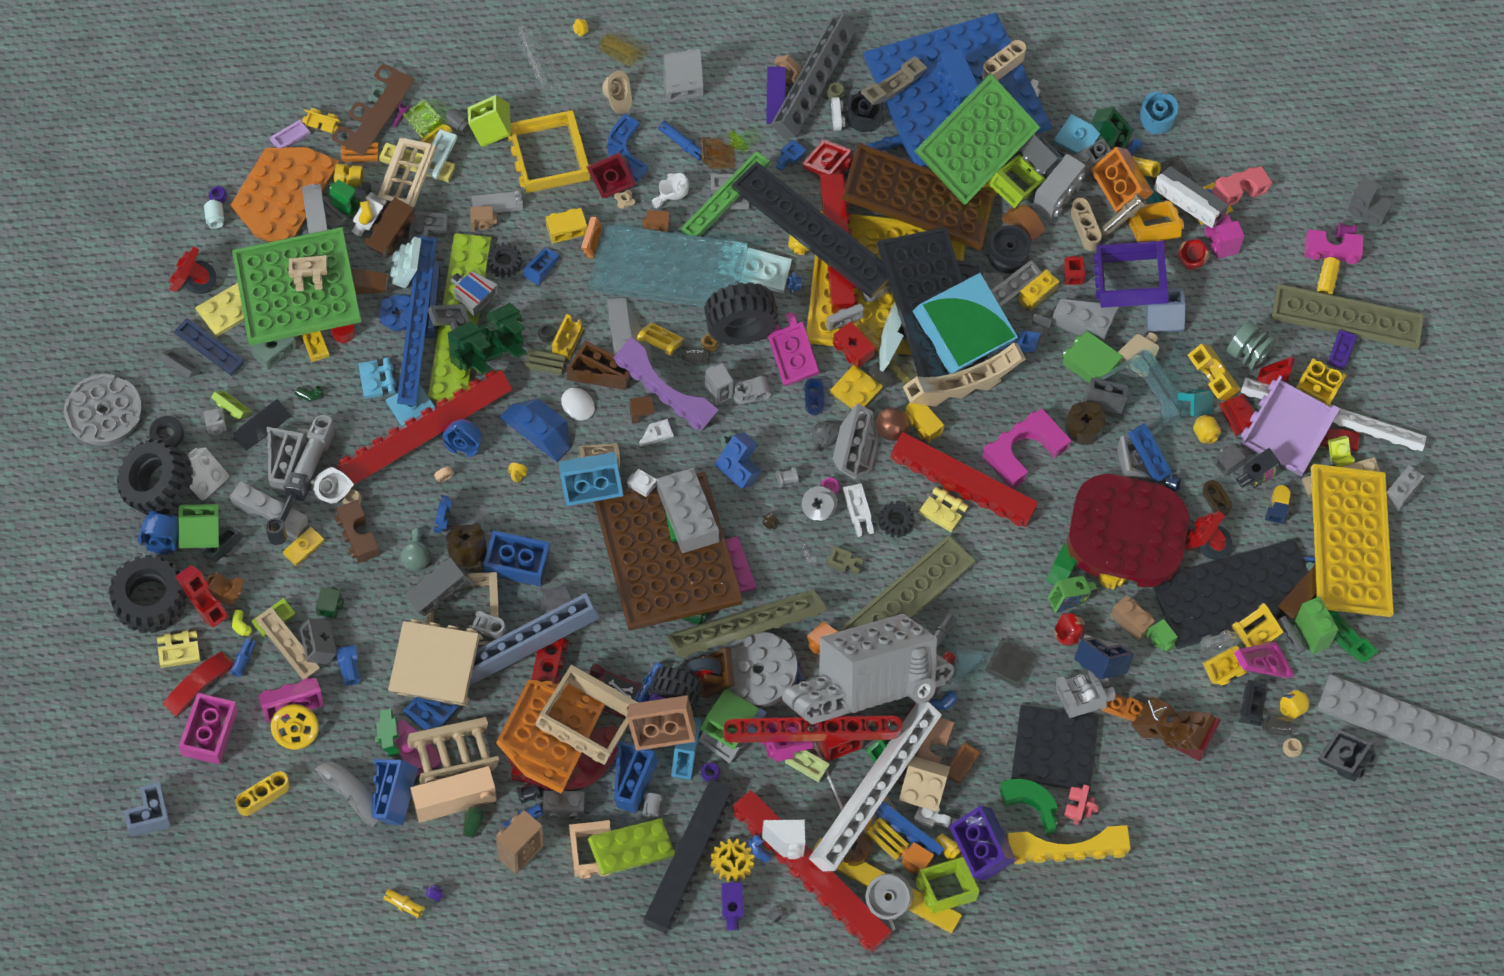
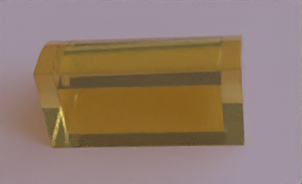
[599,33,641,67]

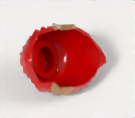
[1178,239,1209,270]
[1054,613,1085,646]

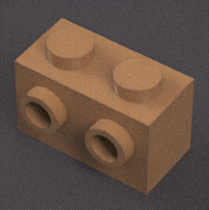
[1110,595,1155,642]

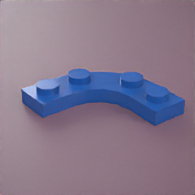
[607,113,648,182]

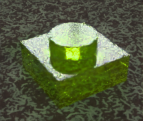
[728,130,749,152]

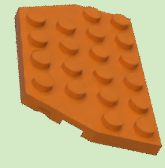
[230,147,340,242]
[496,680,605,794]

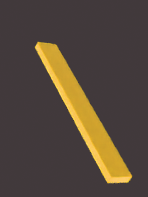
[812,838,962,934]

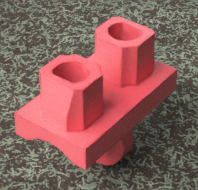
[1064,785,1099,825]

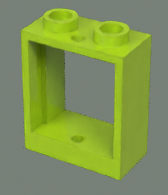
[988,154,1046,209]
[916,857,980,914]

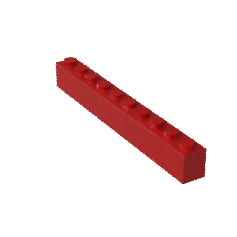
[336,368,513,485]
[733,790,891,953]

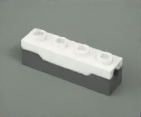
[1154,166,1229,228]

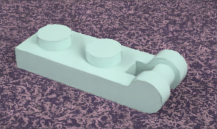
[427,129,457,180]

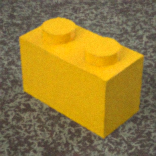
[546,208,587,244]

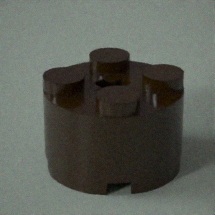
[1065,401,1106,445]
[446,523,487,567]

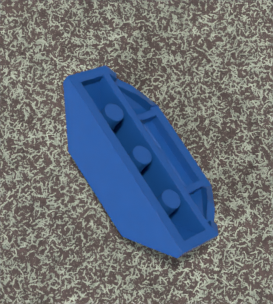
[500,399,569,462]

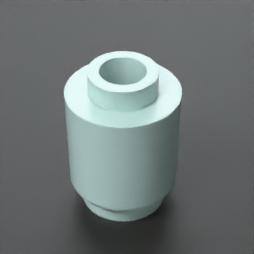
[204,200,225,229]

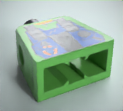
[1048,576,1097,614]

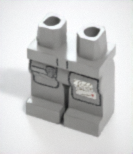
[1056,671,1115,718]

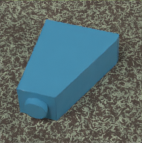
[671,717,702,780]

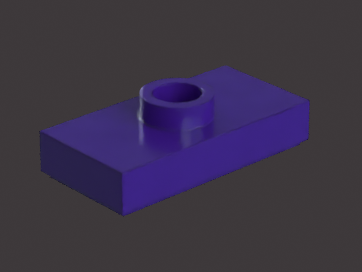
[1326,329,1357,370]

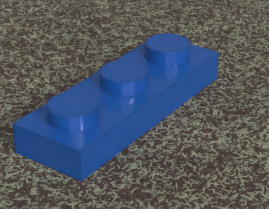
[1128,423,1172,483]

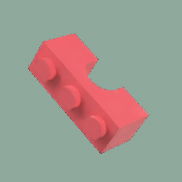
[1212,166,1273,206]

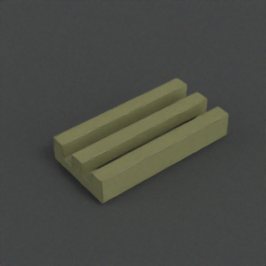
[524,349,566,375]

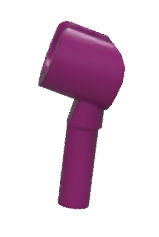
[392,102,409,127]

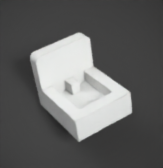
[627,469,657,497]

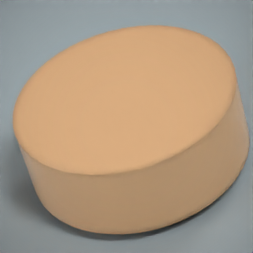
[434,466,454,483]

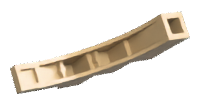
[903,343,1025,407]

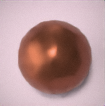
[876,407,909,441]

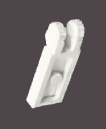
[843,483,874,537]

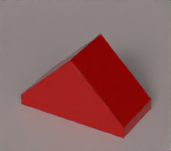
[1257,356,1295,385]

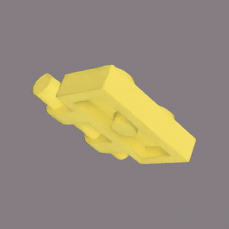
[919,487,969,532]
[157,630,200,668]

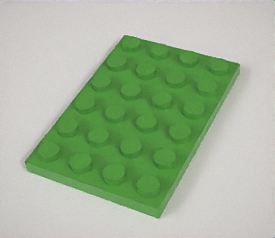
[914,74,1040,204]

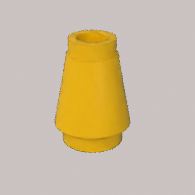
[935,834,963,861]

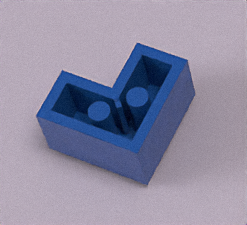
[714,432,762,489]

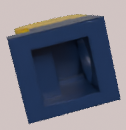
[1265,485,1290,524]

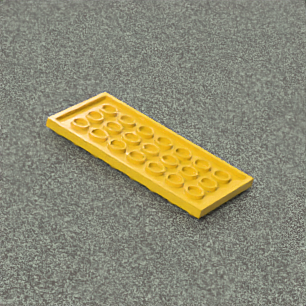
[1311,464,1393,617]

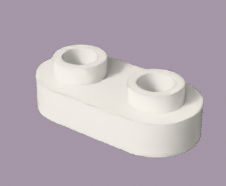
[831,97,845,131]

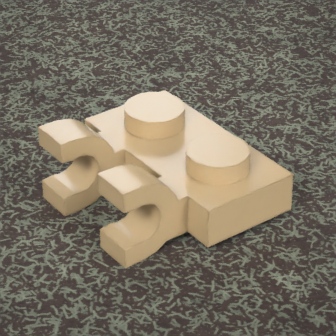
[289,255,328,291]

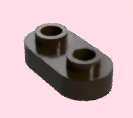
[1202,480,1232,515]

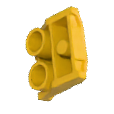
[1296,358,1346,406]

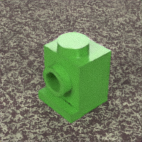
[1146,619,1177,652]

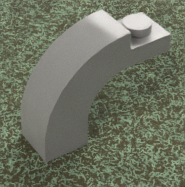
[302,184,327,234]

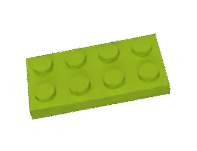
[588,818,675,876]

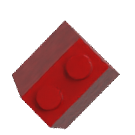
[810,715,864,762]

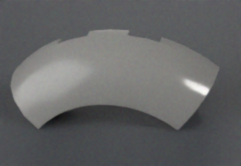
[315,761,379,827]

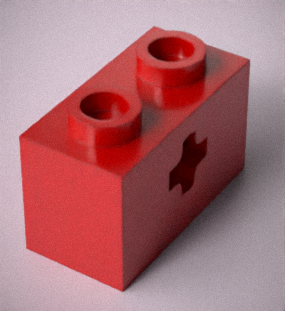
[833,321,875,368]

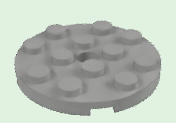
[64,374,142,446]
[727,632,798,707]

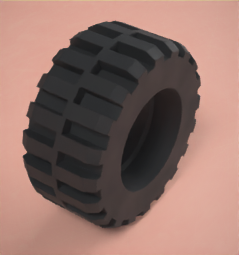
[704,282,779,346]
[117,439,193,515]
[109,555,187,633]

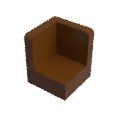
[629,396,655,423]

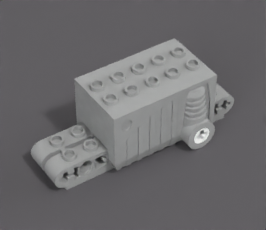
[782,613,954,724]

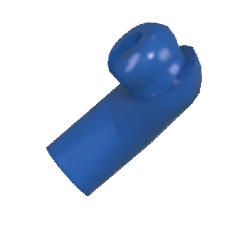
[930,690,957,710]
[749,835,771,862]

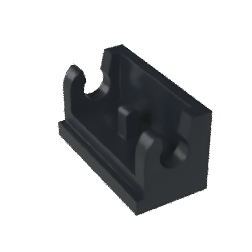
[1239,680,1267,726]

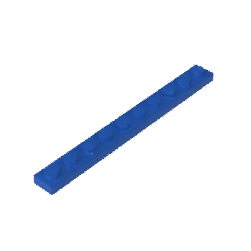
[397,236,437,406]

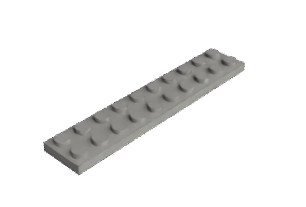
[1317,674,1504,781]

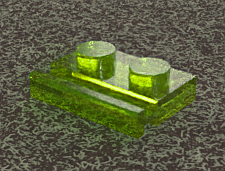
[403,99,444,138]

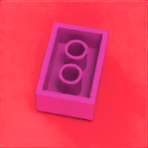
[179,693,238,765]

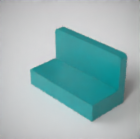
[1178,389,1214,417]

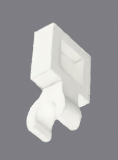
[914,806,951,829]

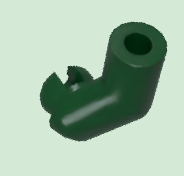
[295,385,324,402]

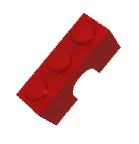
[175,565,229,628]

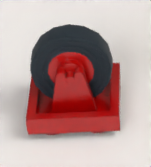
[169,246,217,294]
[1184,511,1232,560]

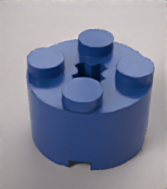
[137,511,179,555]

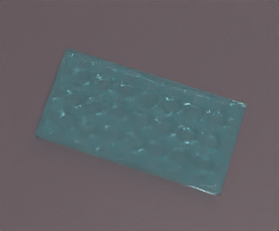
[587,223,748,307]

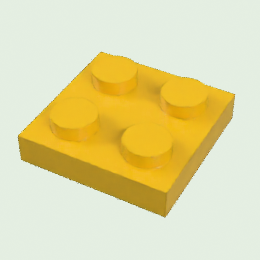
[830,365,883,409]

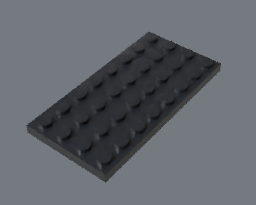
[877,227,988,377]
[1153,539,1317,650]

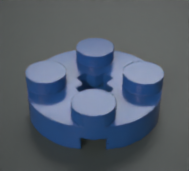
[379,295,410,331]
[433,495,452,534]

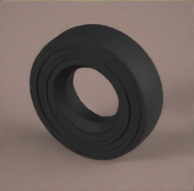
[149,416,184,447]

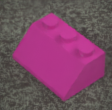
[258,678,324,723]

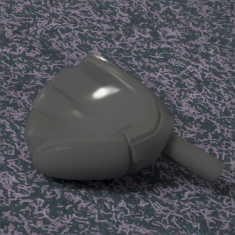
[811,422,839,454]

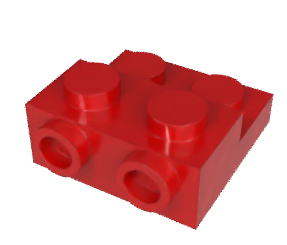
[802,139,854,179]

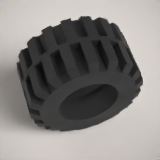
[648,667,703,711]

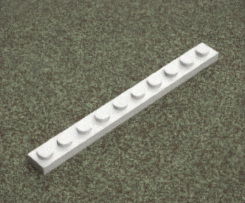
[1241,377,1427,451]

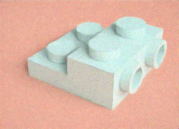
[390,237,421,288]

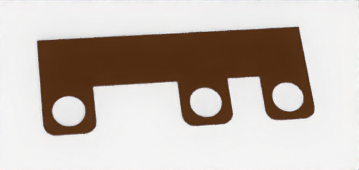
[332,64,415,156]

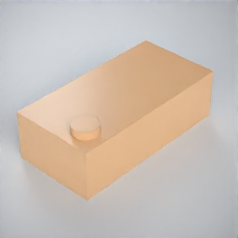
[410,766,497,823]

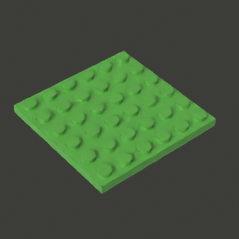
[232,227,361,346]

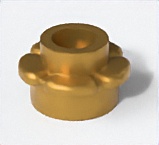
[701,334,720,351]

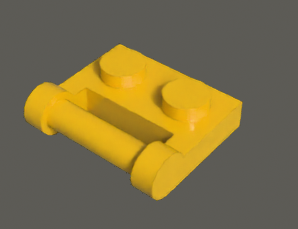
[637,322,684,356]
[1232,603,1284,647]

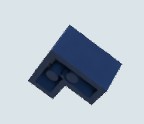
[1074,637,1134,679]

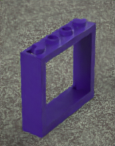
[1093,241,1168,308]

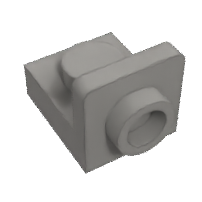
[204,408,227,435]

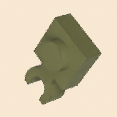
[827,546,864,574]

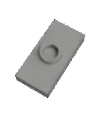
[826,304,864,331]

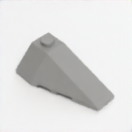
[607,298,652,363]

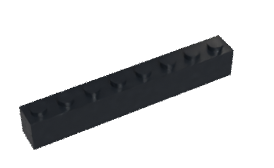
[644,778,734,934]

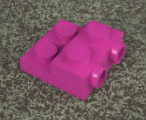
[760,727,813,762]

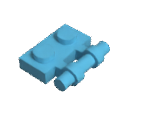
[358,358,397,399]

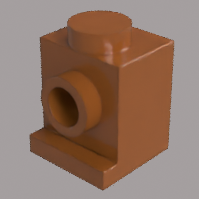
[642,210,669,236]

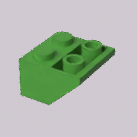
[179,504,219,548]

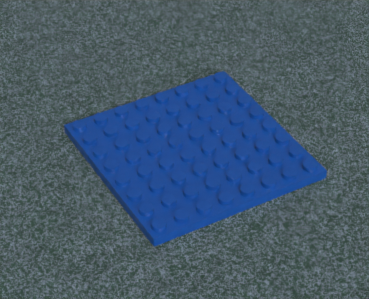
[863,12,1052,167]

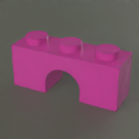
[1304,229,1363,264]

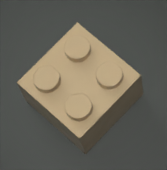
[899,756,950,811]

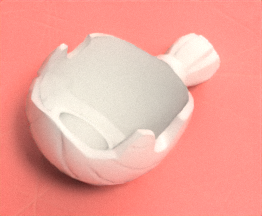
[652,173,689,209]

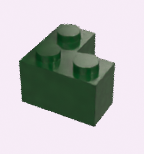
[1091,107,1134,151]

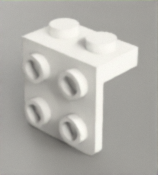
[188,447,229,500]

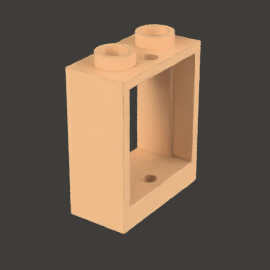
[569,820,611,879]

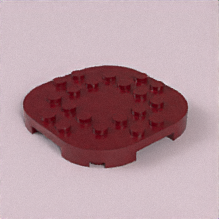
[1067,474,1189,587]

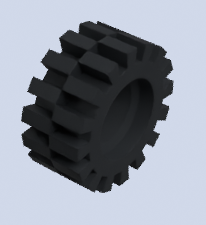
[488,242,522,278]
[879,501,915,538]

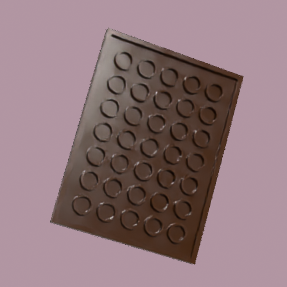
[594,472,743,631]

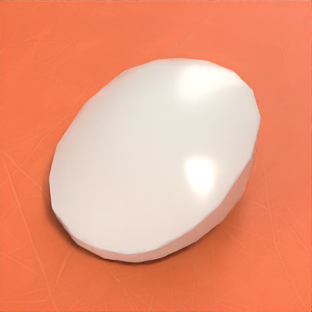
[561,388,595,421]

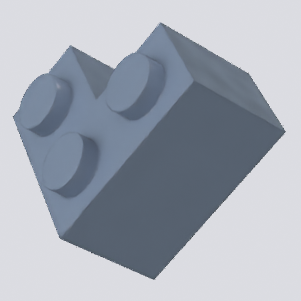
[124,782,171,837]

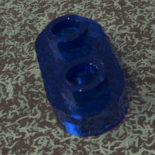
[804,378,824,415]

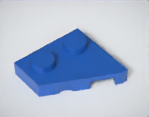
[403,697,458,730]

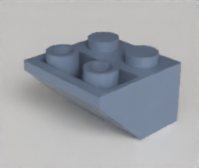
[1144,288,1185,333]

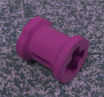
[1335,222,1357,238]

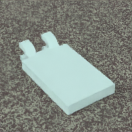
[717,245,792,293]

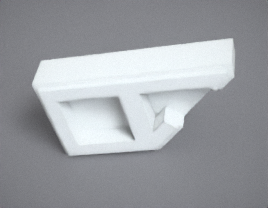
[639,419,674,447]

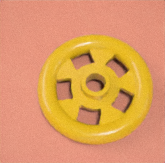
[271,704,319,750]

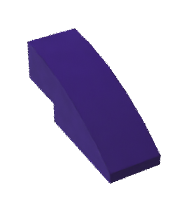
[766,67,785,124]

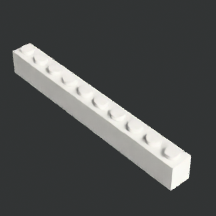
[809,702,942,871]

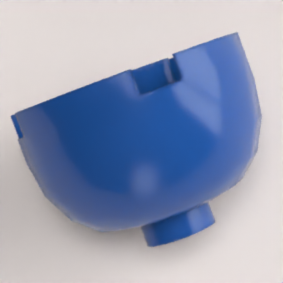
[443,419,482,457]

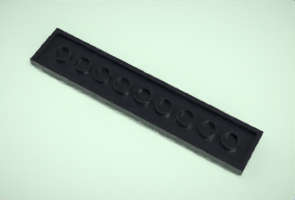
[731,161,889,299]

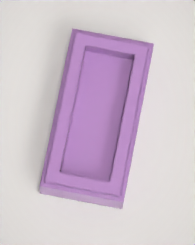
[270,120,311,148]

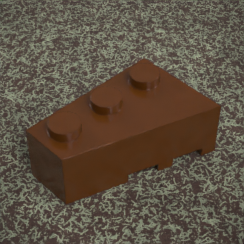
[363,197,416,258]
[566,340,633,390]

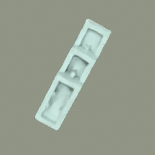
[879,303,904,372]

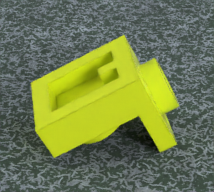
[1328,436,1355,467]

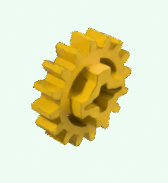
[711,839,754,883]

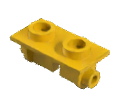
[302,108,342,134]

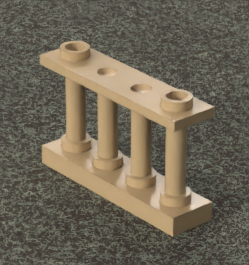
[407,717,499,785]

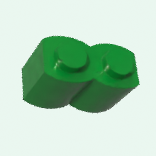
[329,179,360,218]

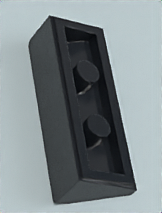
[233,399,291,451]

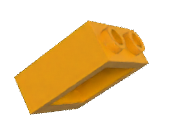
[1128,200,1184,242]

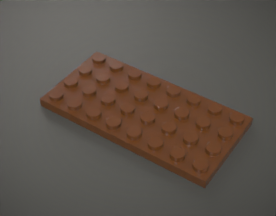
[842,143,995,250]

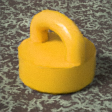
[508,463,528,483]

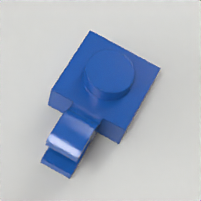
[775,139,807,171]

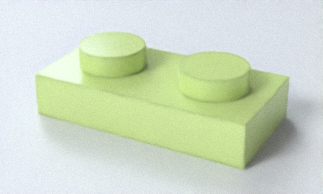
[785,750,830,782]

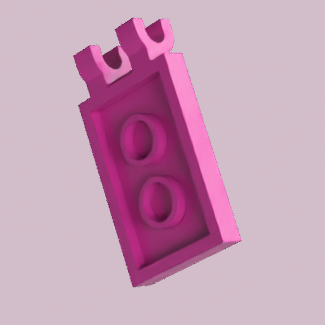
[768,312,820,386]

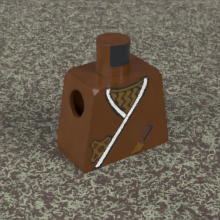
[1131,697,1180,738]

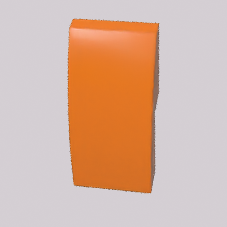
[1102,694,1145,721]

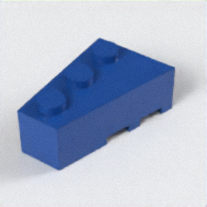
[614,741,658,814]
[372,759,418,826]

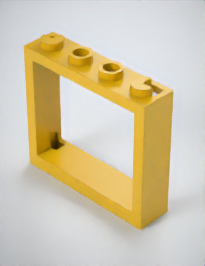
[507,110,590,193]

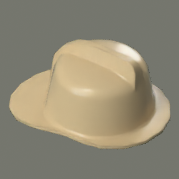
[602,70,632,114]

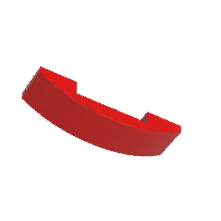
[163,651,234,717]

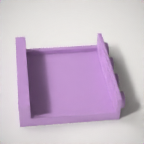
[1241,376,1340,477]

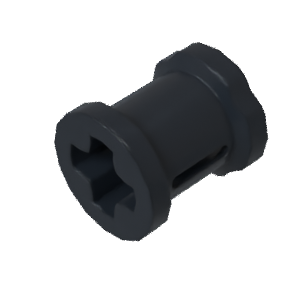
[516,784,541,804]

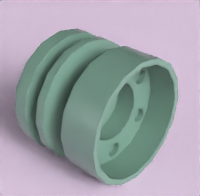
[1227,320,1276,371]

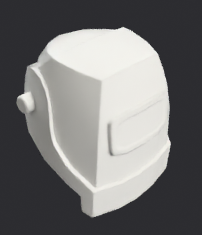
[310,467,354,504]

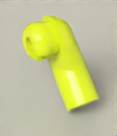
[232,610,252,636]

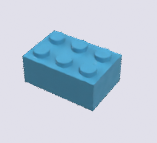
[559,452,623,506]

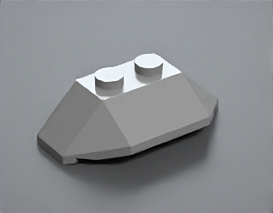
[832,404,879,479]

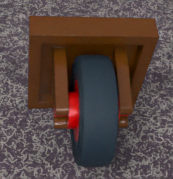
[685,647,735,698]

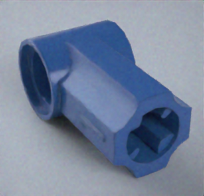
[336,645,361,686]

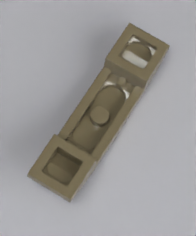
[861,56,927,105]

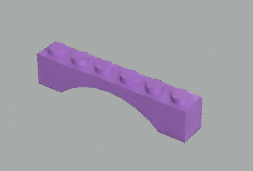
[613,337,718,431]

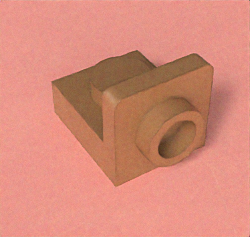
[774,55,802,84]

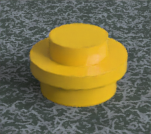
[573,18,588,37]

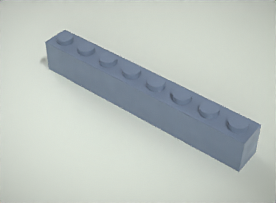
[469,593,600,686]

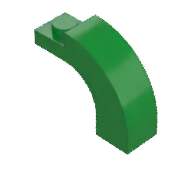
[998,779,1058,836]

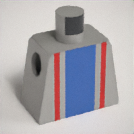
[451,272,498,317]

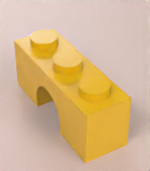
[1188,343,1241,401]

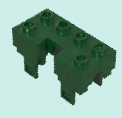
[448,303,527,375]

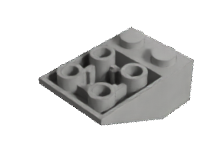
[663,49,703,102]

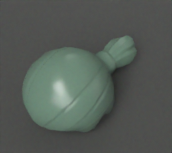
[400,527,431,572]

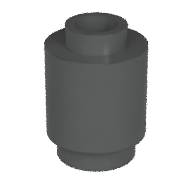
[444,108,470,134]

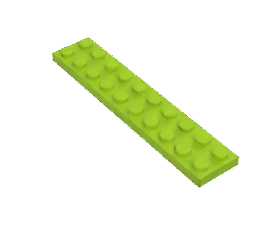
[428,233,491,401]

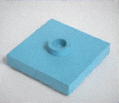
[1053,114,1101,154]
[386,383,435,426]

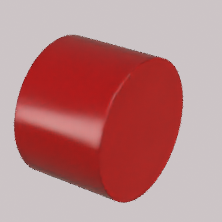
[331,324,355,343]

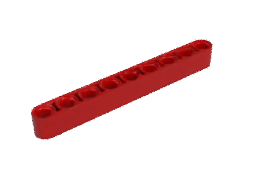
[723,716,902,743]

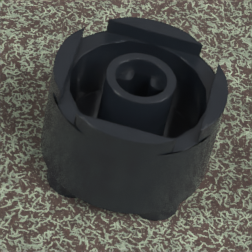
[846,90,884,132]

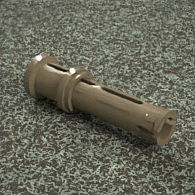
[1099,193,1147,239]

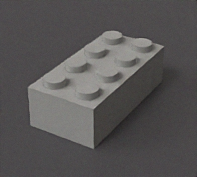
[657,468,719,553]

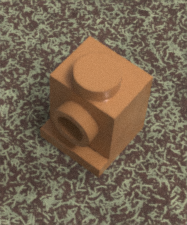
[470,206,497,231]

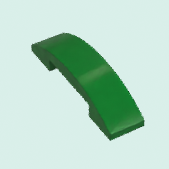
[1328,610,1378,664]

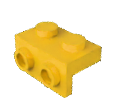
[1202,645,1247,686]

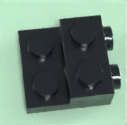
[1318,729,1376,782]

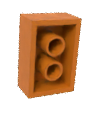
[1090,147,1154,213]

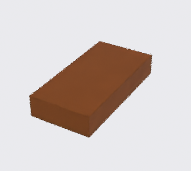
[948,742,981,785]

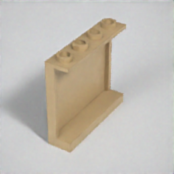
[388,619,483,706]

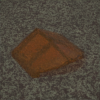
[701,137,735,169]

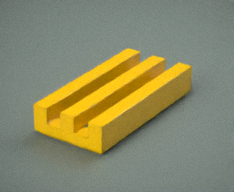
[866,817,909,860]

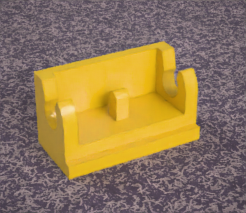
[552,314,584,360]

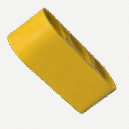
[235,771,290,816]

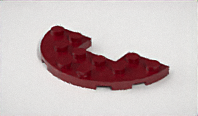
[505,726,618,791]

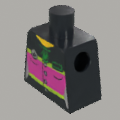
[1236,448,1280,489]

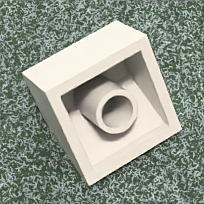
[762,820,805,859]

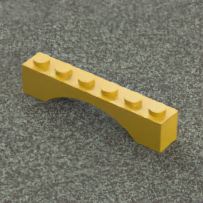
[1006,825,1130,864]

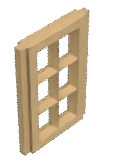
[378,138,437,208]

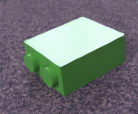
[1062,330,1123,383]
[1294,596,1338,654]
[700,689,759,750]

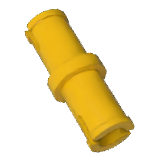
[383,888,425,919]

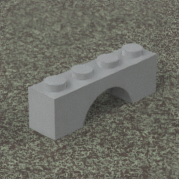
[230,481,308,539]

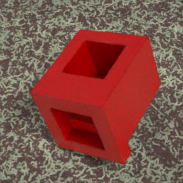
[1063,256,1085,285]

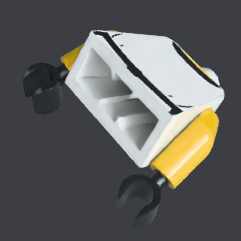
[352,182,387,237]

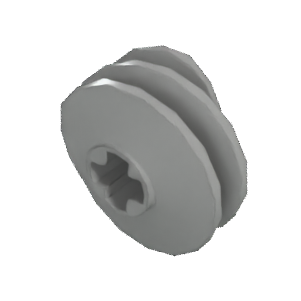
[802,486,838,521]

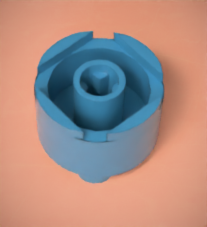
[1139,91,1178,134]

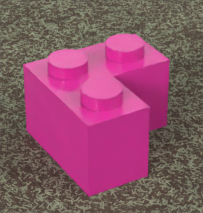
[1204,215,1244,259]

